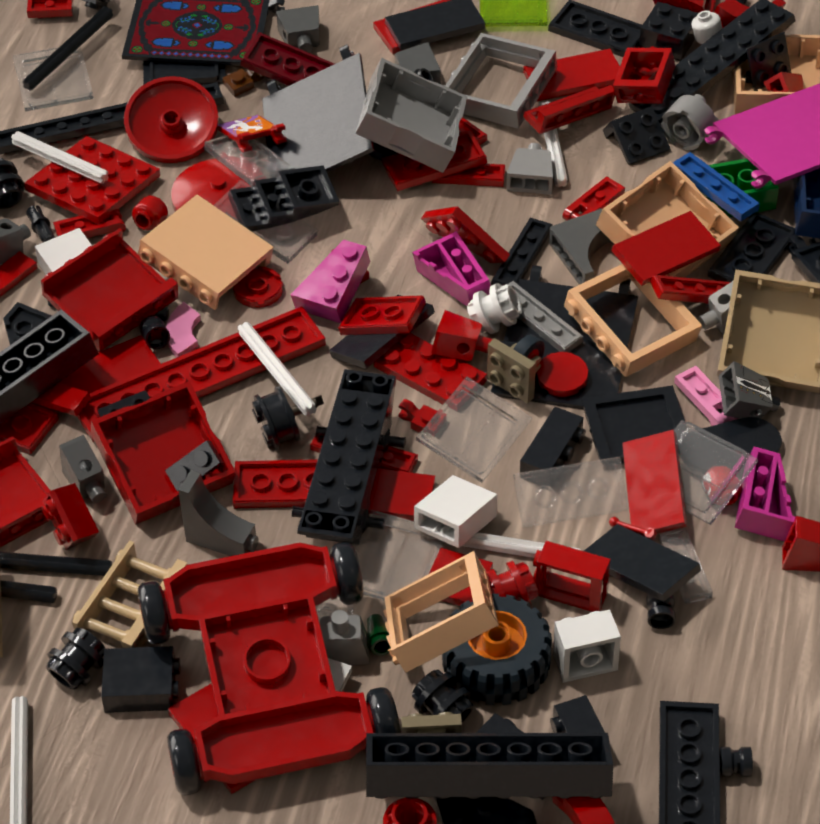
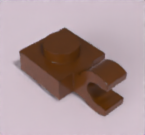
[222,69,265,97]

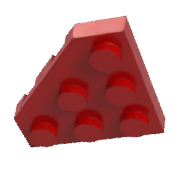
[421,206,510,263]

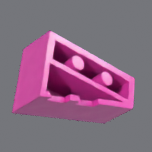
[412,231,491,306]
[290,239,371,323]
[734,447,795,541]

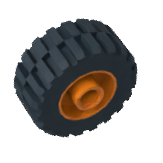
[442,594,552,706]

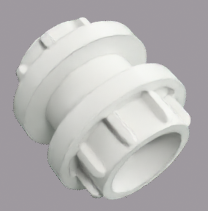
[467,283,522,334]

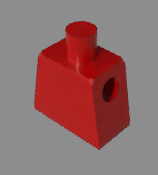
[431,310,493,361]
[782,516,820,572]

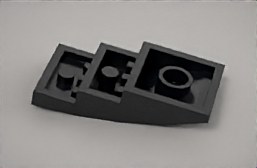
[228,165,340,232]

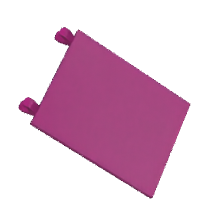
[704,83,820,189]

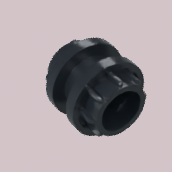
[0,158,25,209]
[46,628,106,690]
[412,670,473,723]

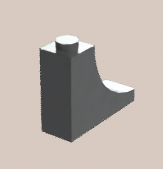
[549,208,612,285]
[179,470,259,556]

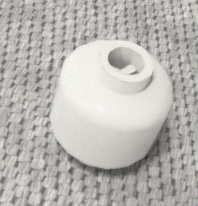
[691,11,723,44]

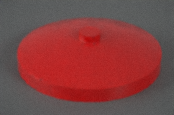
[124,76,219,163]
[171,158,264,223]

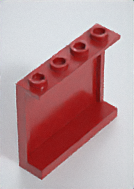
[41,228,179,352]
[0,436,51,547]

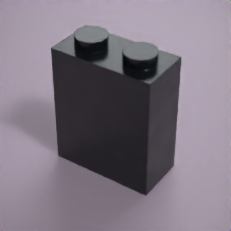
[101,646,181,713]

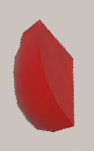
[763,72,803,92]

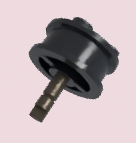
[252,386,324,450]

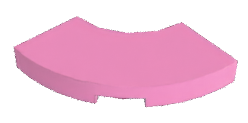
[166,302,201,358]

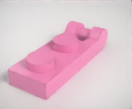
[674,366,739,426]

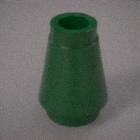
[367,614,391,656]

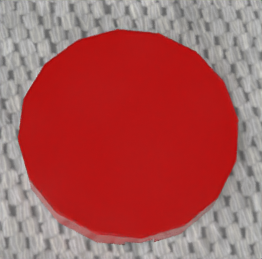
[233,267,283,308]
[536,352,588,397]

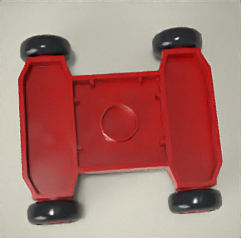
[137,542,401,795]

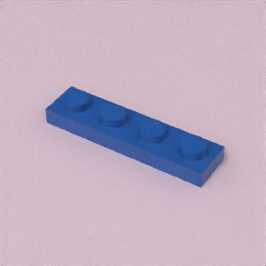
[672,152,759,221]

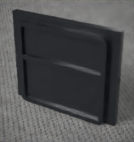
[142,61,226,85]
[581,385,689,465]

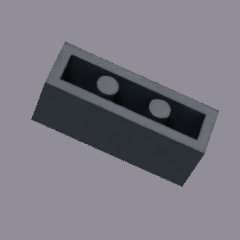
[520,407,586,489]

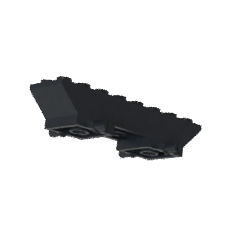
[292,369,406,545]

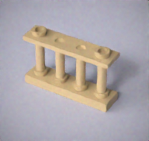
[72,541,188,648]

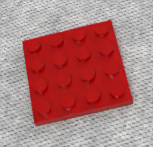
[24,136,160,225]

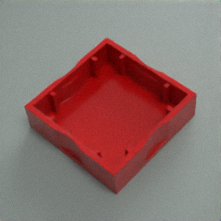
[90,381,236,525]

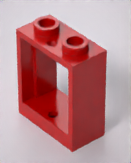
[613,48,676,104]
[533,541,611,612]

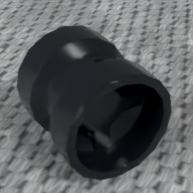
[139,316,170,349]
[646,594,676,629]
[719,747,753,777]

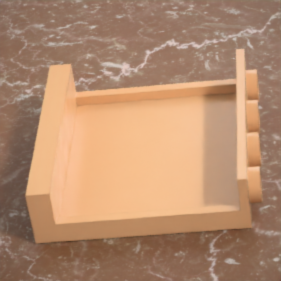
[138,195,274,310]

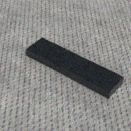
[491,217,553,286]

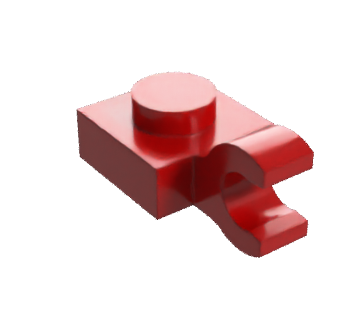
[398,399,446,439]

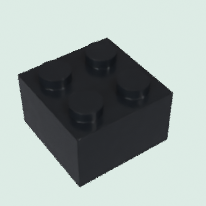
[639,2,699,61]

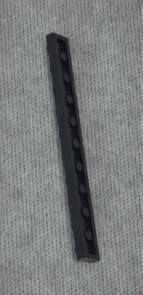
[0,82,224,154]

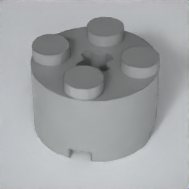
[661,94,718,150]

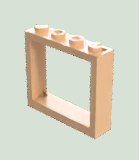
[564,264,702,377]
[383,551,499,673]

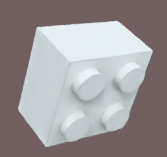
[553,610,621,683]

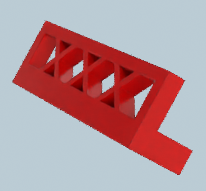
[523,85,615,134]

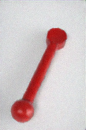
[609,517,657,540]

